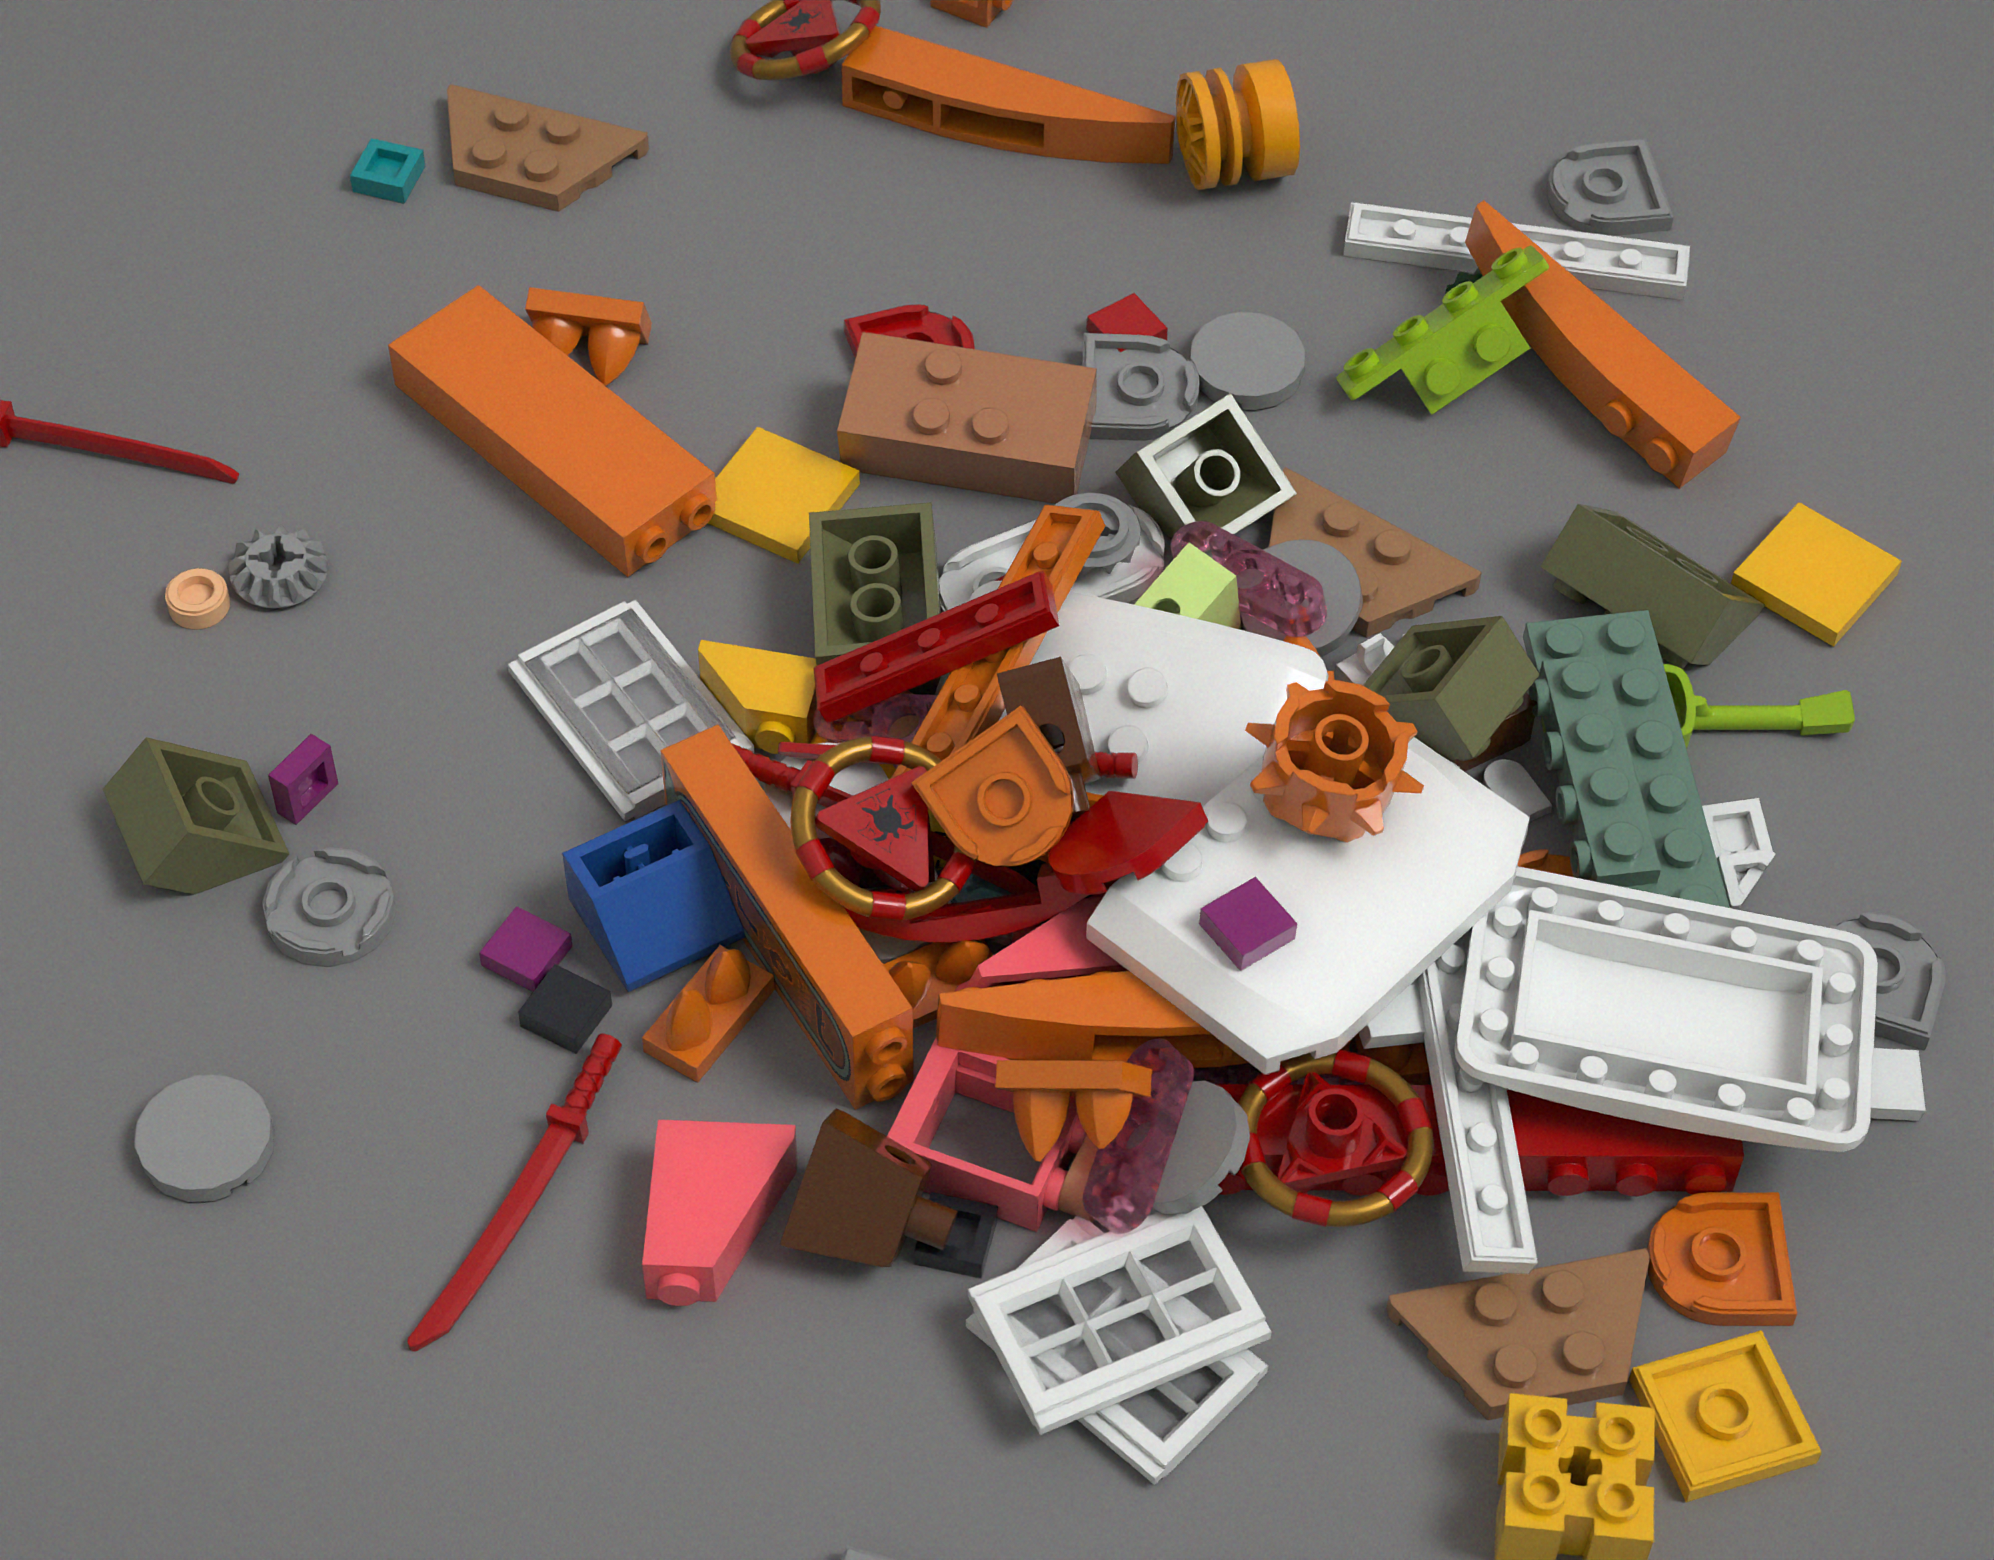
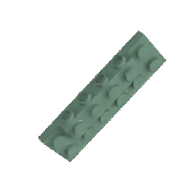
[1523,610,1730,908]

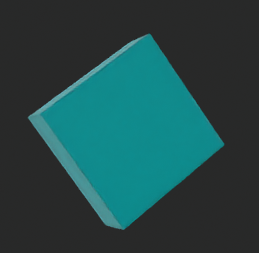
[350,138,426,204]

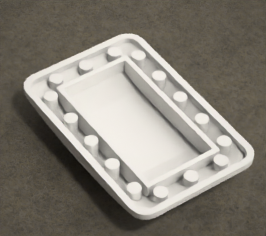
[929,581,1328,807]
[1454,866,1878,1152]

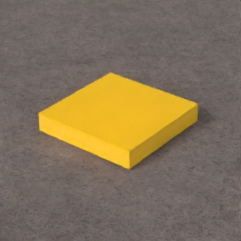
[708,426,860,564]
[1731,502,1902,647]
[1629,1330,1822,1502]

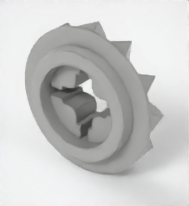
[1054,493,1141,576]
[228,524,328,608]

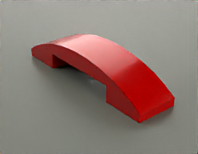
[844,863,1088,942]

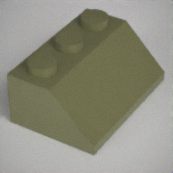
[809,502,941,695]
[1540,504,1765,668]

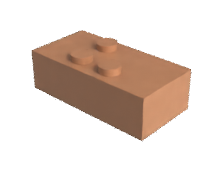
[837,332,1097,504]

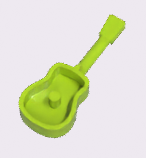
[1541,664,1855,749]

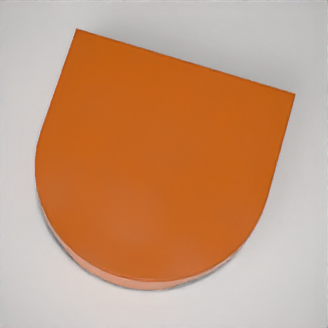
[911,706,1074,867]
[1647,1192,1797,1326]

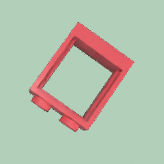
[887,1038,1087,1232]

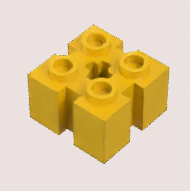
[1495,1393,1655,1560]

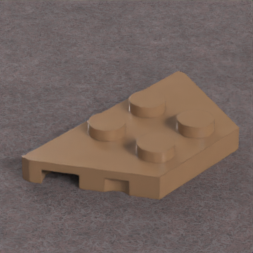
[447,84,649,212]
[1269,467,1482,638]
[1386,1248,1650,1420]

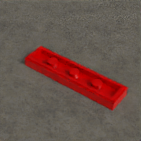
[813,571,1059,724]

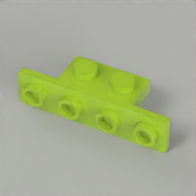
[1336,245,1549,415]

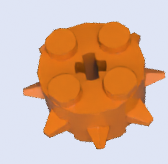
[1245,680,1424,842]

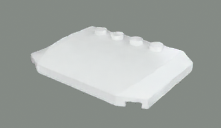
[1086,737,1530,1074]

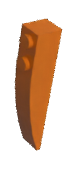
[1465,200,1741,489]

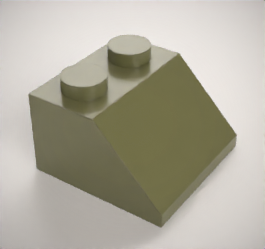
[1116,393,1297,553]
[1363,616,1540,761]
[103,737,289,894]

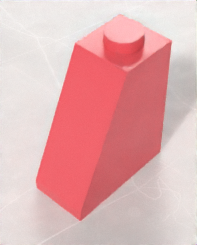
[642,1119,798,1306]

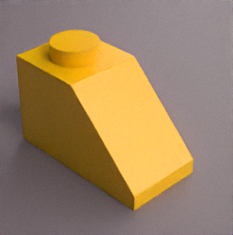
[698,640,821,754]

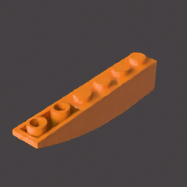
[841,26,1175,164]
[936,971,1351,1070]

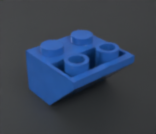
[562,800,745,992]

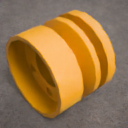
[1176,59,1300,190]

